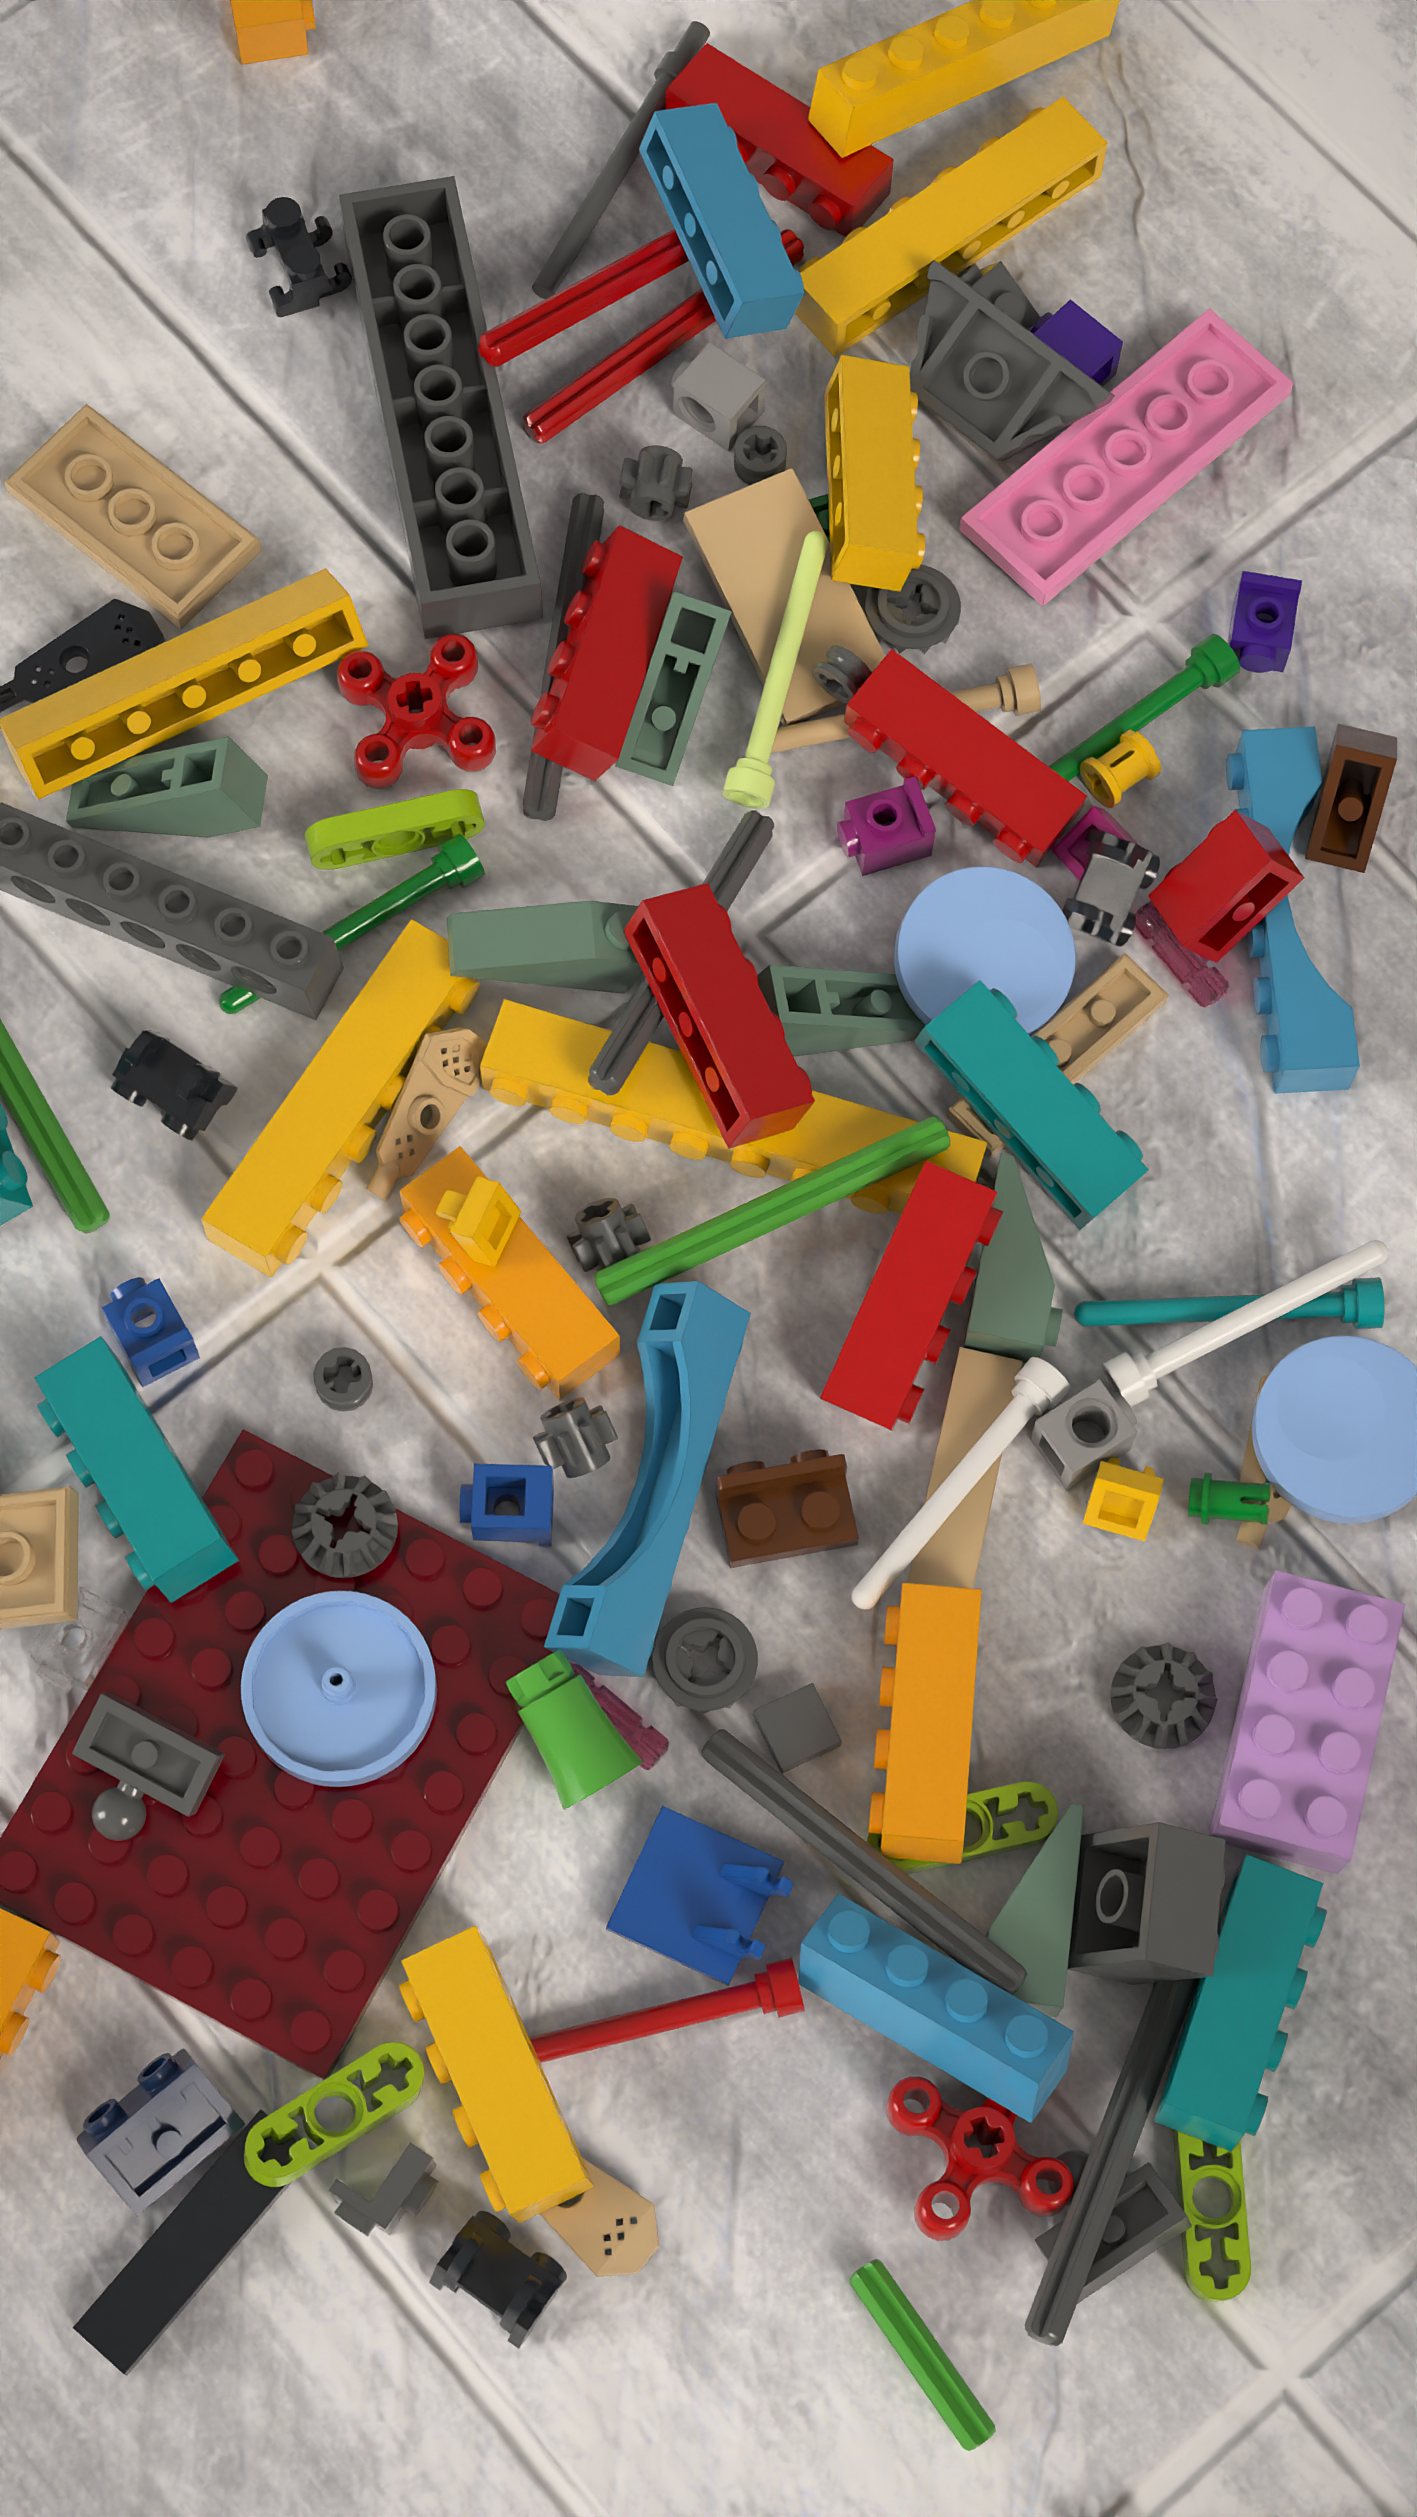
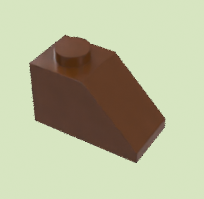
[1305,723,1397,873]

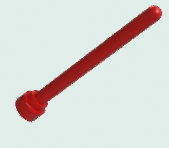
[529,1958,805,2063]

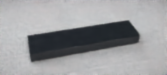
[73,2109,298,2376]

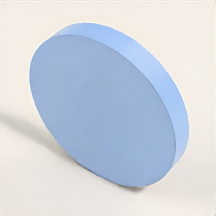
[894,866,1076,1035]
[1252,1336,1417,1524]
[241,1591,437,1787]

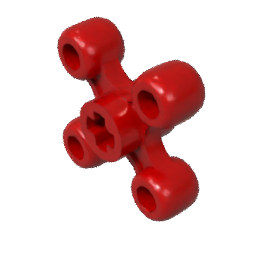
[337,634,496,789]
[886,2076,1075,2241]

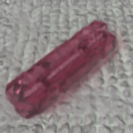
[1135,901,1229,1008]
[571,1664,669,1770]

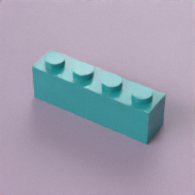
[914,980,1149,1230]
[34,1336,239,1603]
[1153,1854,1327,2152]

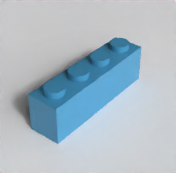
[639,103,805,339]
[798,1893,1074,2123]

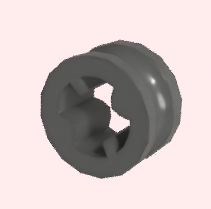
[734,426,787,485]
[812,645,872,704]
[313,1347,373,1412]

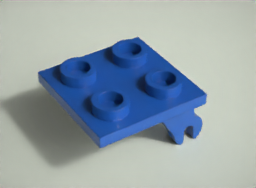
[606,1806,794,1986]

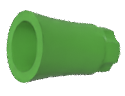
[506,1649,644,1810]

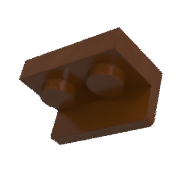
[715,1449,859,1568]

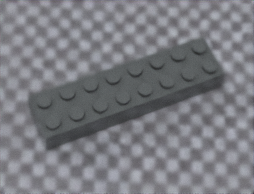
[339,176,543,639]

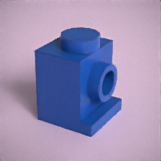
[102,1277,200,1387]
[459,1463,554,1546]

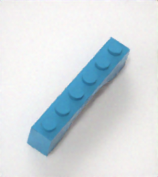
[1226,726,1360,1094]
[544,1281,751,1677]

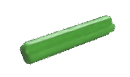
[850,2259,996,2451]

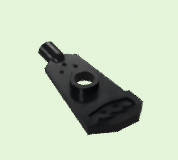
[0,598,165,713]

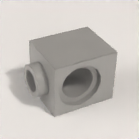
[671,342,766,452]
[1030,1380,1138,1490]

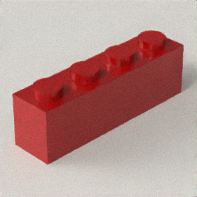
[666,43,894,237]
[530,525,683,781]
[844,649,1087,868]
[623,883,815,1149]
[820,1161,1004,1431]

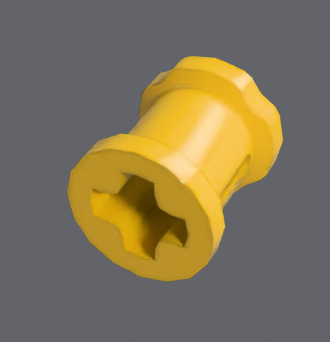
[1080,730,1162,808]

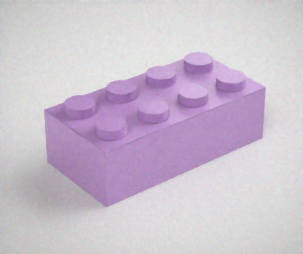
[1209,1570,1405,1874]

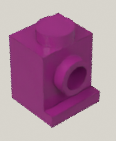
[837,776,936,876]

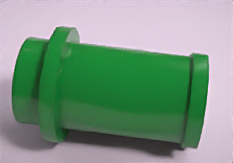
[1188,1473,1270,1525]

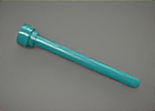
[1074,1277,1385,1329]

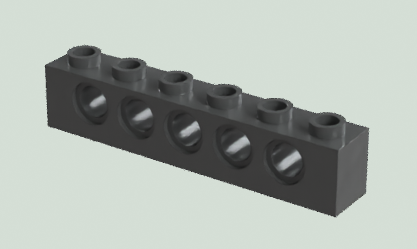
[0,802,344,1020]

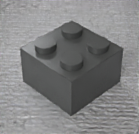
[1067,1822,1226,1985]

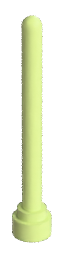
[722,530,828,809]

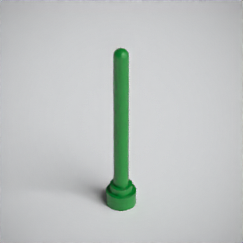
[1048,634,1240,782]
[219,833,485,1014]

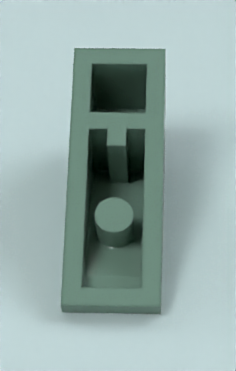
[615,591,732,786]
[66,736,268,838]
[447,901,643,994]
[757,965,926,1056]
[963,1153,1063,1363]
[985,1803,1084,2017]

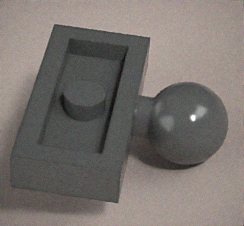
[72,1691,226,1841]
[1034,2150,1192,2304]

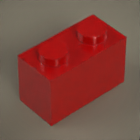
[1148,810,1305,963]

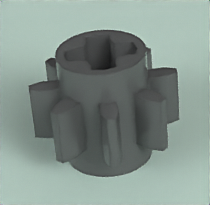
[619,445,693,521]
[567,1198,651,1272]
[533,1398,618,1478]

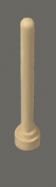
[771,663,1041,754]

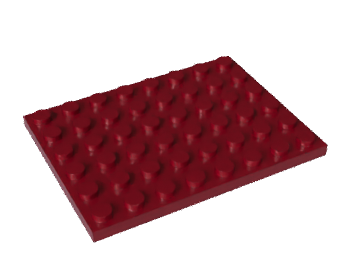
[0,1429,560,2081]

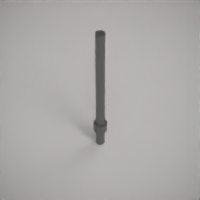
[532,21,710,299]

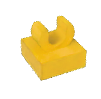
[435,1176,522,1267]
[1082,1457,1164,1542]

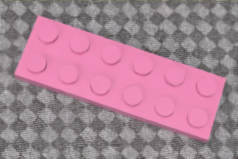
[959,308,1294,607]

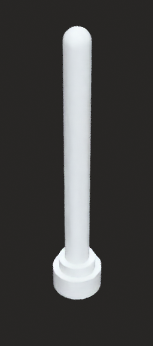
[1102,1240,1388,1407]
[852,1357,1071,1610]

